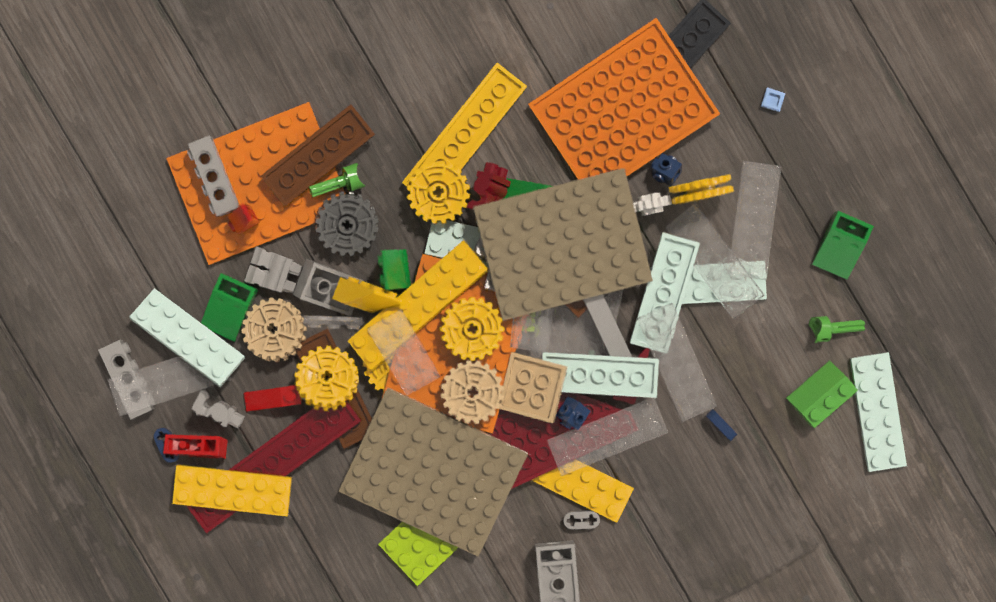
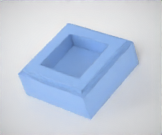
[761,88,785,112]

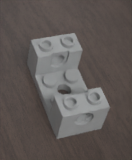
[535,540,580,602]

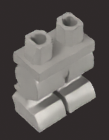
[244,246,302,293]
[192,389,245,428]

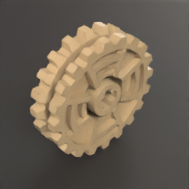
[242,298,307,362]
[441,360,504,424]

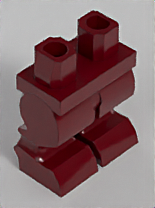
[466,162,511,211]

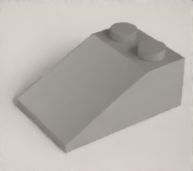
[293,259,364,316]

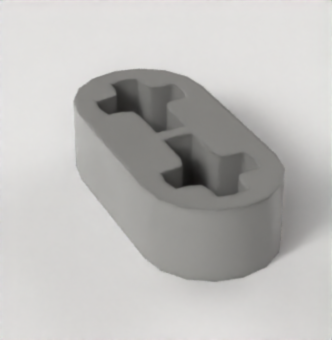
[563,510,600,529]

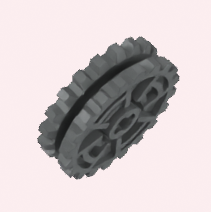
[315,191,378,256]

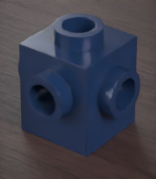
[651,153,682,187]
[556,397,591,430]

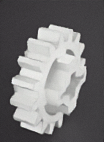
[633,193,672,216]

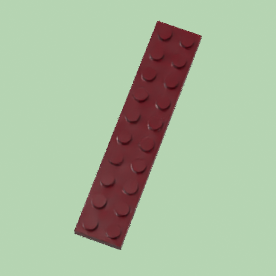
[186,400,362,533]

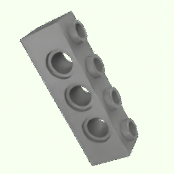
[187,135,239,217]
[98,340,155,420]

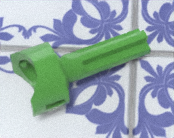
[309,163,365,197]
[809,316,865,343]

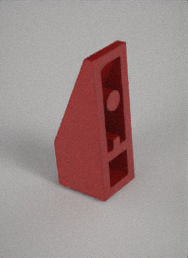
[228,203,260,234]
[244,385,304,411]
[163,434,228,459]

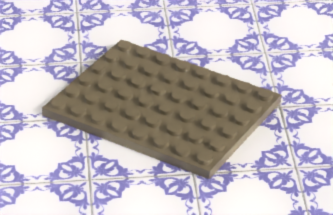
[473,168,653,320]
[339,387,528,556]

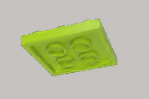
[378,521,459,586]

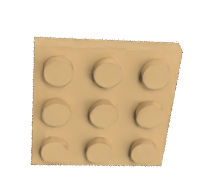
[499,352,568,423]

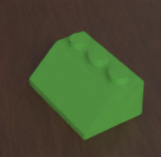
[786,361,858,428]

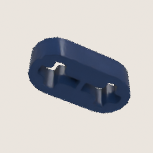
[705,409,738,441]
[154,427,180,463]

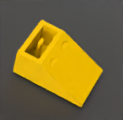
[332,276,403,313]

